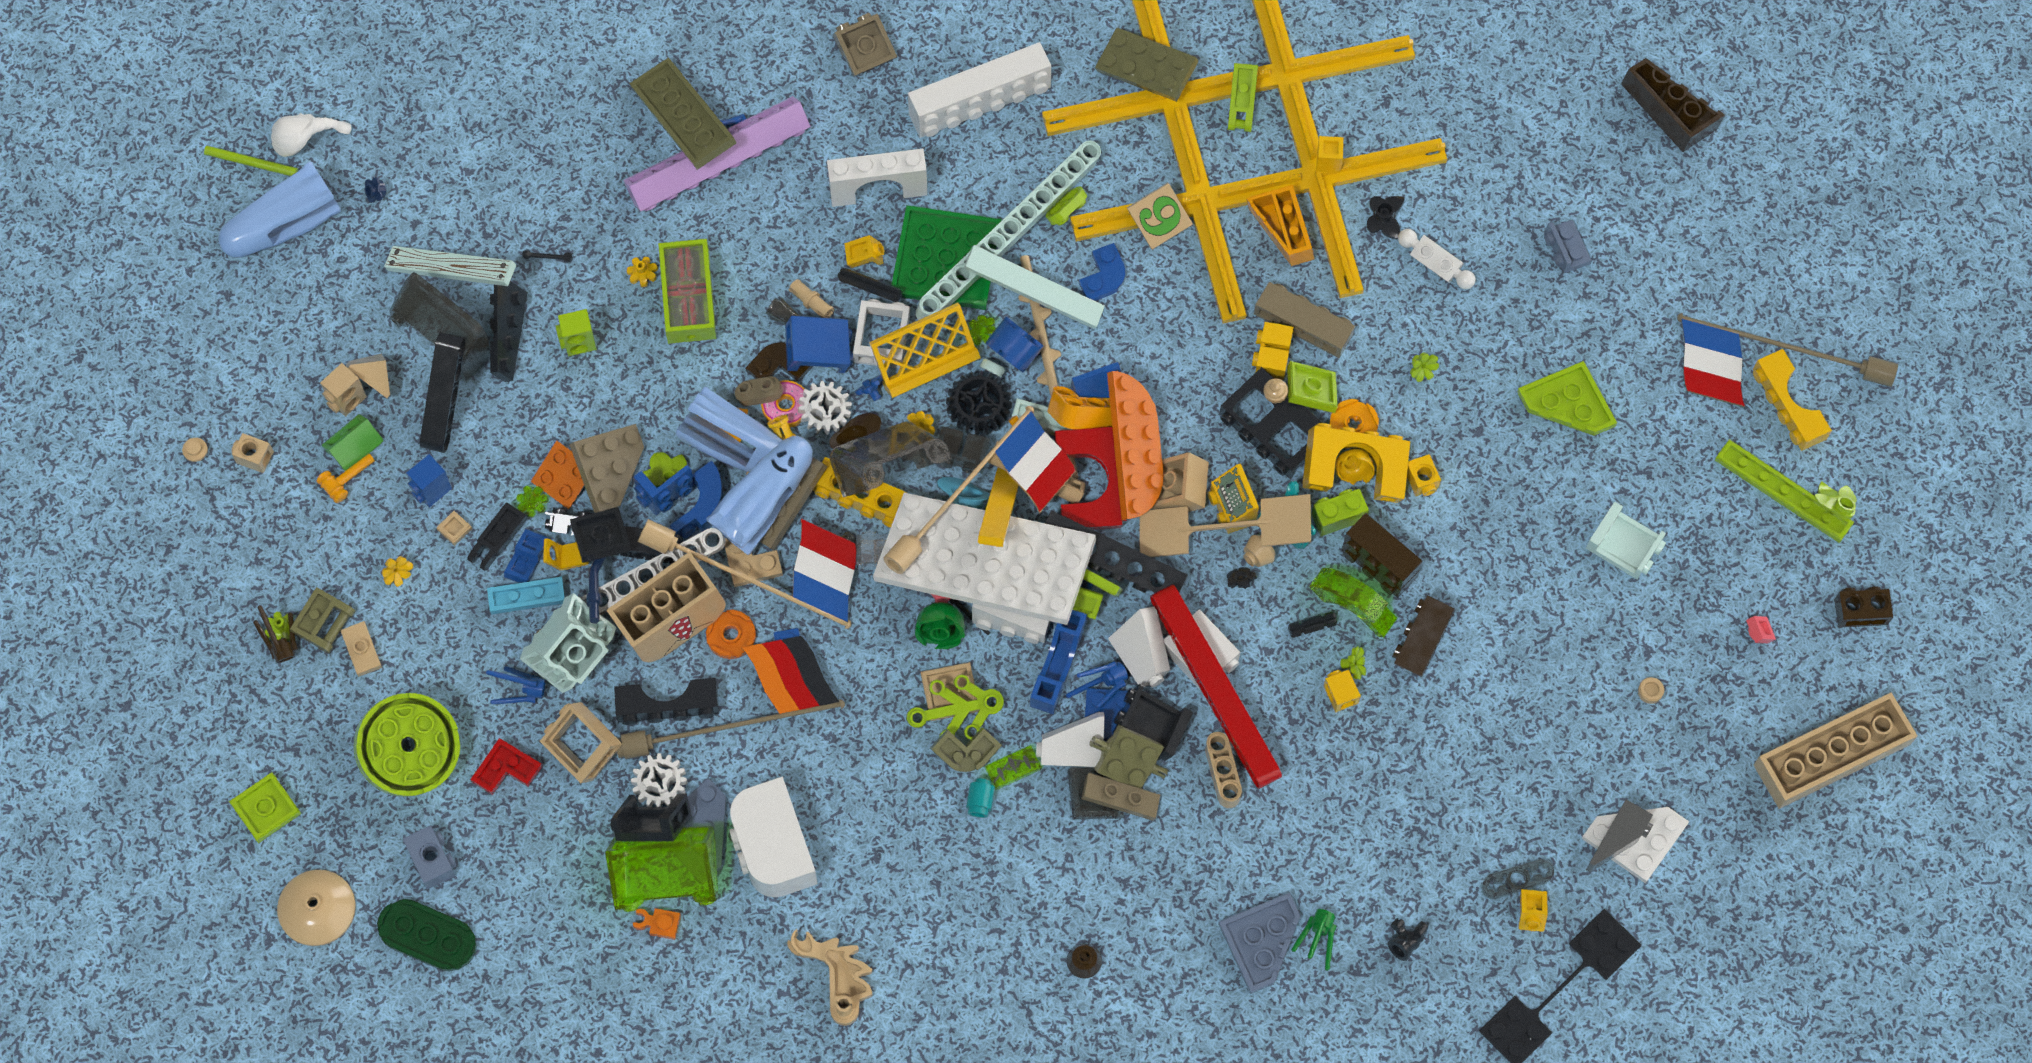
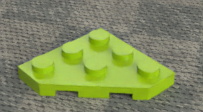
[1517,361,1617,436]

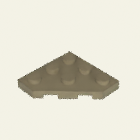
[569,424,644,513]

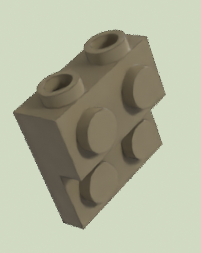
[833,13,897,77]

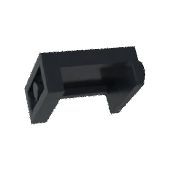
[1113,684,1193,761]
[611,793,692,841]

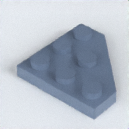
[662,778,726,885]
[1218,892,1301,994]

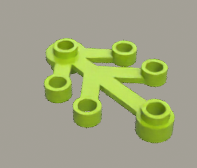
[906,674,1004,739]

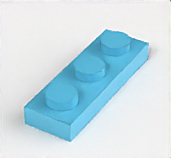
[487,577,565,615]

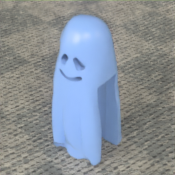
[218,162,341,258]
[675,387,783,472]
[706,436,813,555]

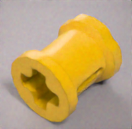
[767,415,796,440]

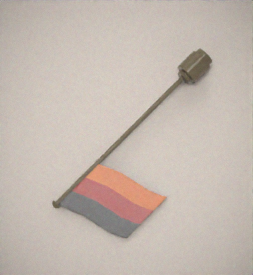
[617,636,845,759]

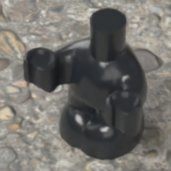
[1387,918,1428,961]

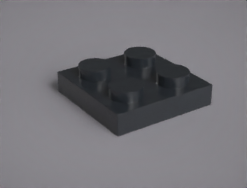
[570,507,631,563]

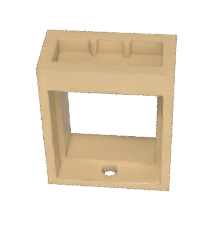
[540,702,622,783]

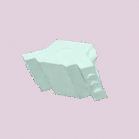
[520,593,616,693]

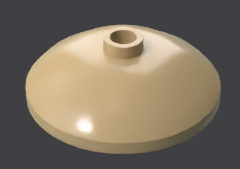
[277,870,356,946]

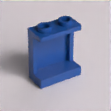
[785,316,853,373]

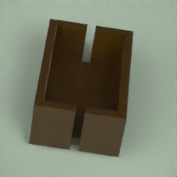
[1342,513,1423,598]

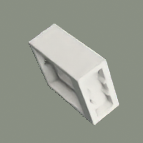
[853,299,910,368]

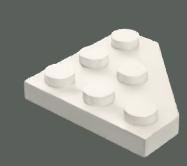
[1581,807,1689,884]

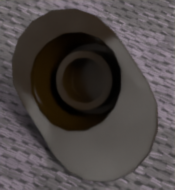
[829,413,882,463]

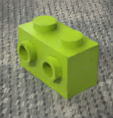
[1311,489,1369,537]

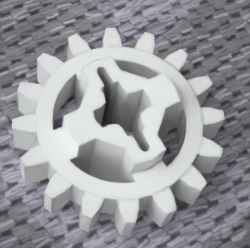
[798,381,852,435]
[631,753,687,807]

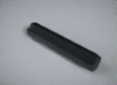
[837,268,903,302]

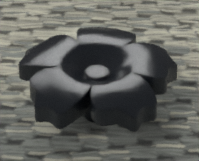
[1226,567,1257,589]

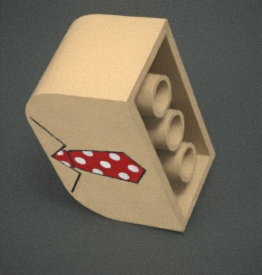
[606,552,726,662]

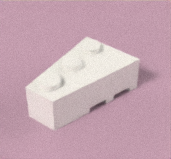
[972,604,1051,644]

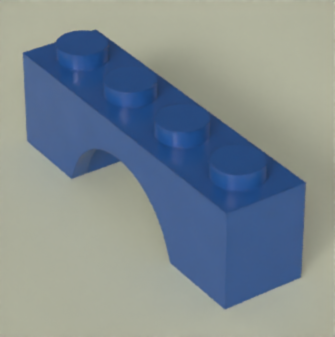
[1030,610,1087,715]

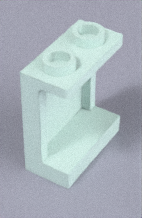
[1586,502,1666,580]

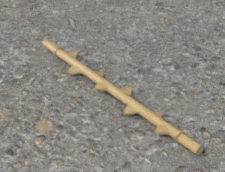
[1018,255,1079,479]

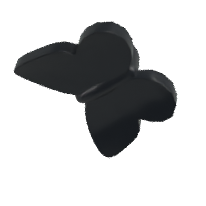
[1366,196,1405,240]

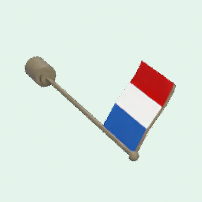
[1677,313,1898,407]

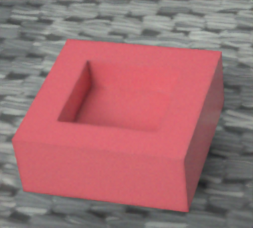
[1746,616,1776,644]

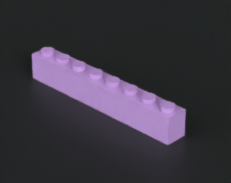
[623,96,811,211]

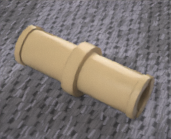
[789,279,834,318]

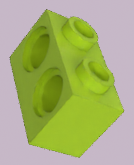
[555,309,597,356]

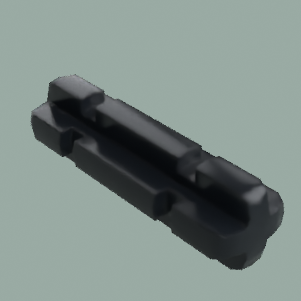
[1288,611,1337,638]

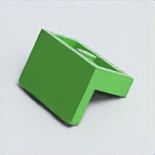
[321,414,383,471]

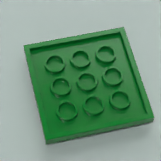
[891,205,1001,310]

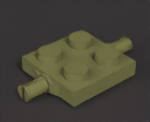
[1089,725,1168,789]

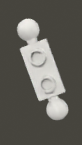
[1398,229,1476,289]

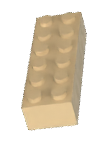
[1753,692,1917,809]

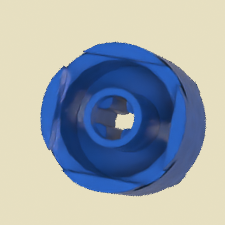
[985,316,1044,373]

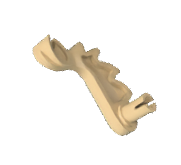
[787,929,872,1026]

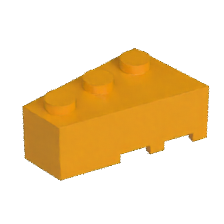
[1246,184,1314,266]

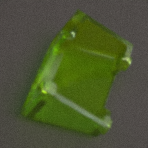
[605,826,718,912]

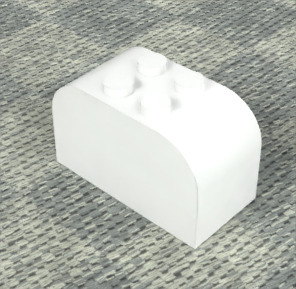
[729,776,818,897]

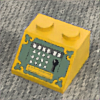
[1208,463,1259,534]

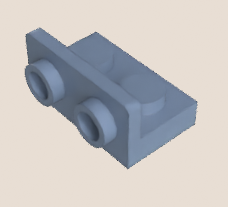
[1544,220,1592,273]

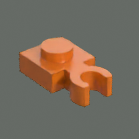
[633,908,681,940]

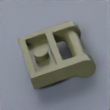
[290,587,355,654]

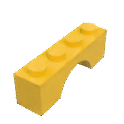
[1753,349,1832,451]

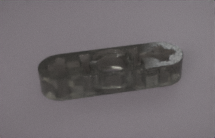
[1481,859,1554,899]

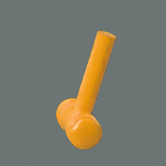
[316,454,375,503]

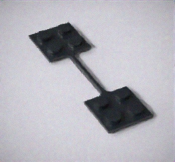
[1479,909,1642,1063]

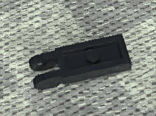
[467,502,527,571]

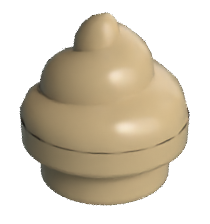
[1263,379,1288,403]

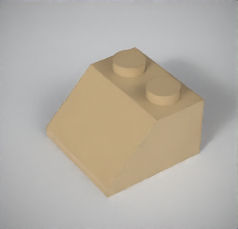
[1151,452,1209,512]

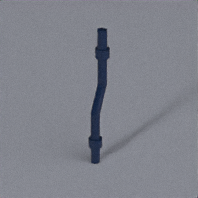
[586,557,606,624]

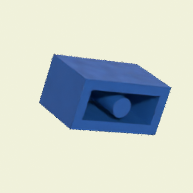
[406,454,452,507]

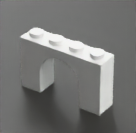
[827,149,927,207]

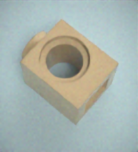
[232,433,274,473]

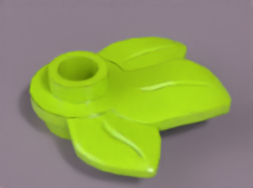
[643,452,687,487]
[1814,481,1857,519]

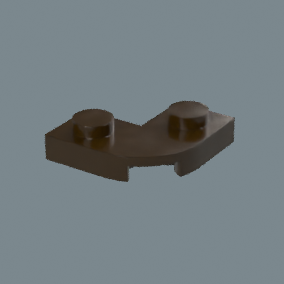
[745,342,813,382]

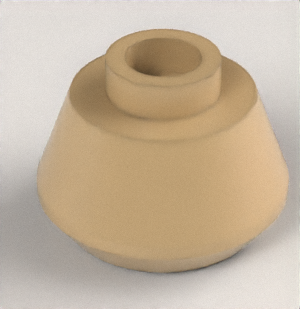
[1243,535,1276,567]

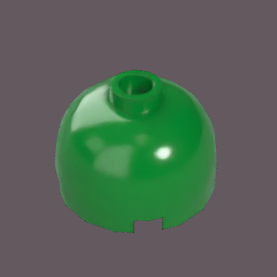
[915,602,966,649]

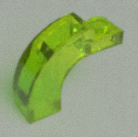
[1309,567,1397,638]

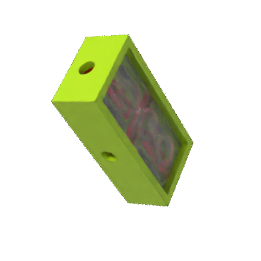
[658,239,717,344]

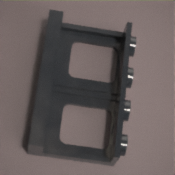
[1219,367,1323,479]

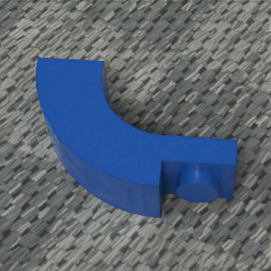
[669,460,723,539]

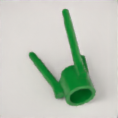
[1291,909,1337,971]

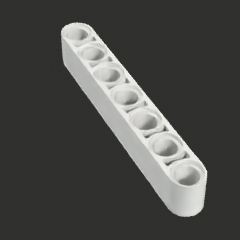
[580,528,725,615]

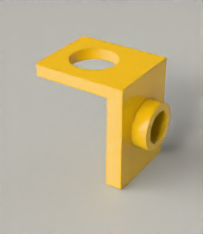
[543,538,589,570]

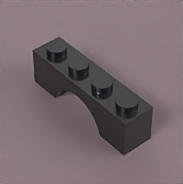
[614,678,719,725]

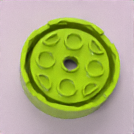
[353,693,460,797]

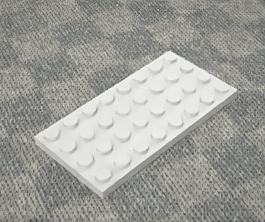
[873,492,1096,625]

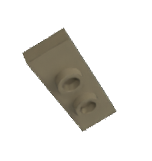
[1081,773,1160,821]

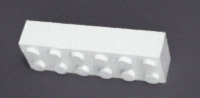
[908,42,1051,138]

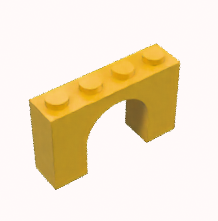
[1302,423,1410,503]

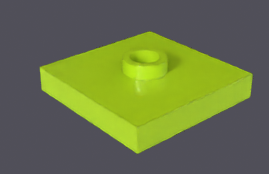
[1287,361,1338,413]
[229,772,301,843]

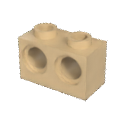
[320,363,367,417]

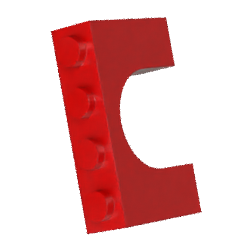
[1054,427,1127,530]

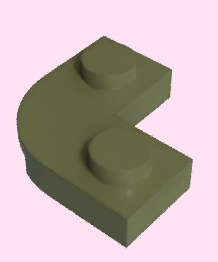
[930,728,1002,772]

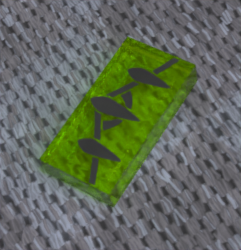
[985,745,1042,790]

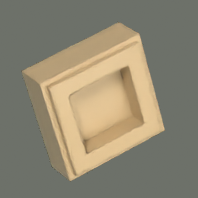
[436,511,472,546]

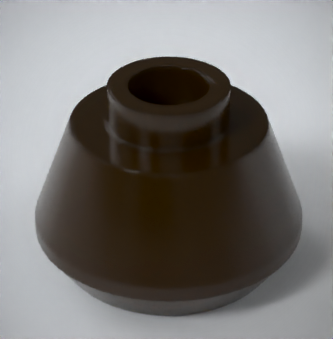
[1067,943,1102,979]

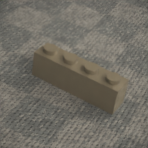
[1254,282,1355,359]

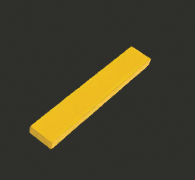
[978,467,1019,547]

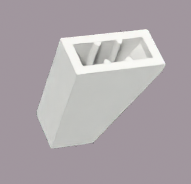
[1108,607,1170,688]
[1036,712,1104,767]

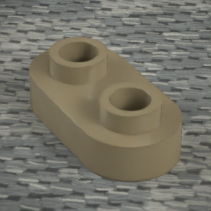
[735,376,784,406]

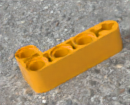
[1047,386,1112,429]

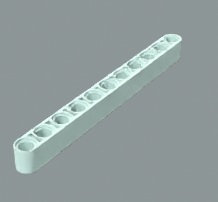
[916,141,1101,324]

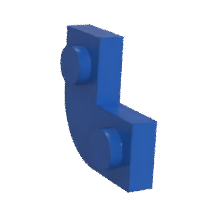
[1079,243,1125,301]

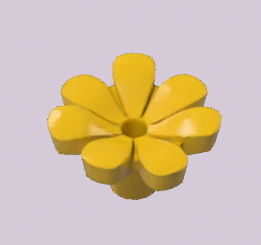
[627,257,658,287]
[906,411,935,441]
[382,556,413,587]

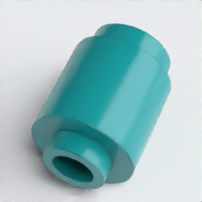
[966,778,995,818]

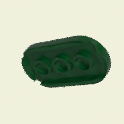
[377,899,477,972]

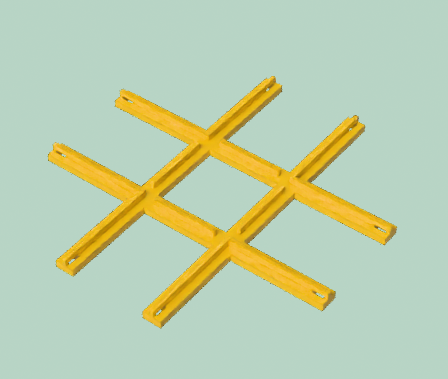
[1042,0,1447,324]

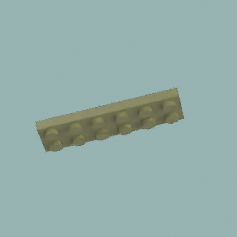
[629,57,737,170]

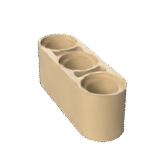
[1205,732,1242,808]

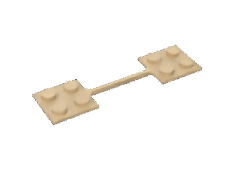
[1140,494,1311,557]

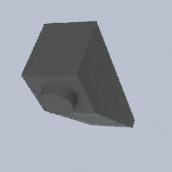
[1586,799,1653,872]

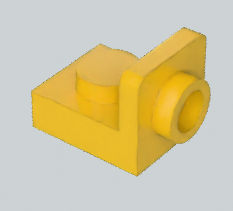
[844,235,884,268]
[1518,889,1548,932]

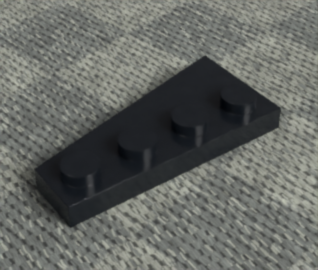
[490,281,528,382]

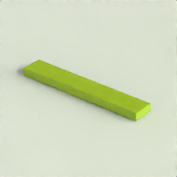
[1715,439,1854,543]

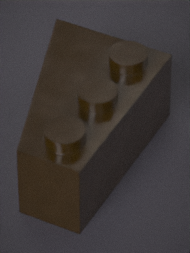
[1392,595,1456,677]

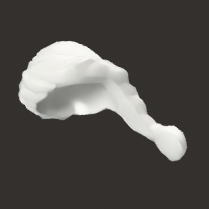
[271,113,352,157]

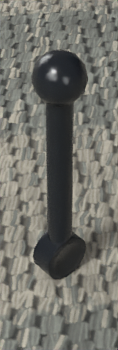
[522,250,573,263]

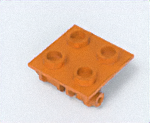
[531,441,584,509]

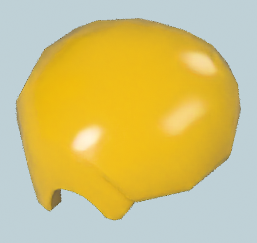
[1335,449,1375,485]

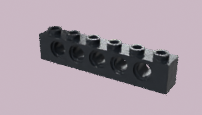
[1045,510,1188,593]

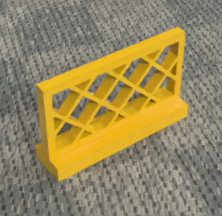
[869,303,981,398]

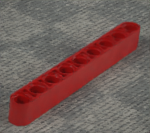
[1150,584,1282,789]

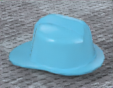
[937,477,990,509]

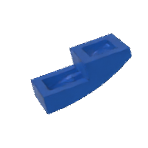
[504,529,548,583]

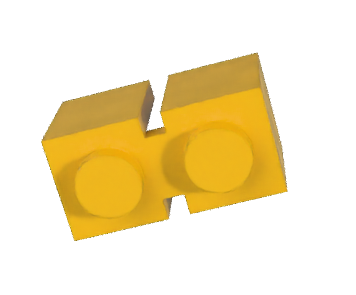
[1252,322,1293,380]

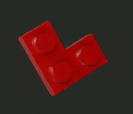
[470,738,543,795]

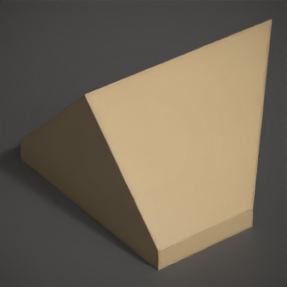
[346,353,390,398]

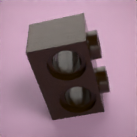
[1834,586,1893,628]

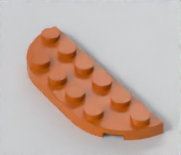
[1107,371,1163,520]

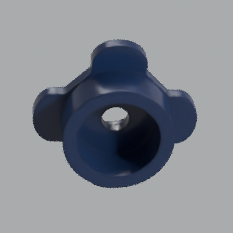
[364,177,386,203]

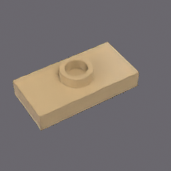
[341,621,382,677]

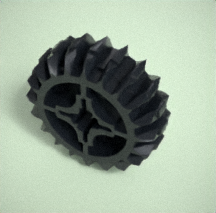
[946,370,1012,436]

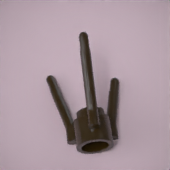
[253,605,298,663]

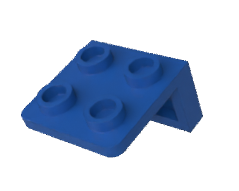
[634,465,694,516]

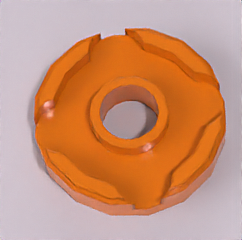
[706,609,756,659]

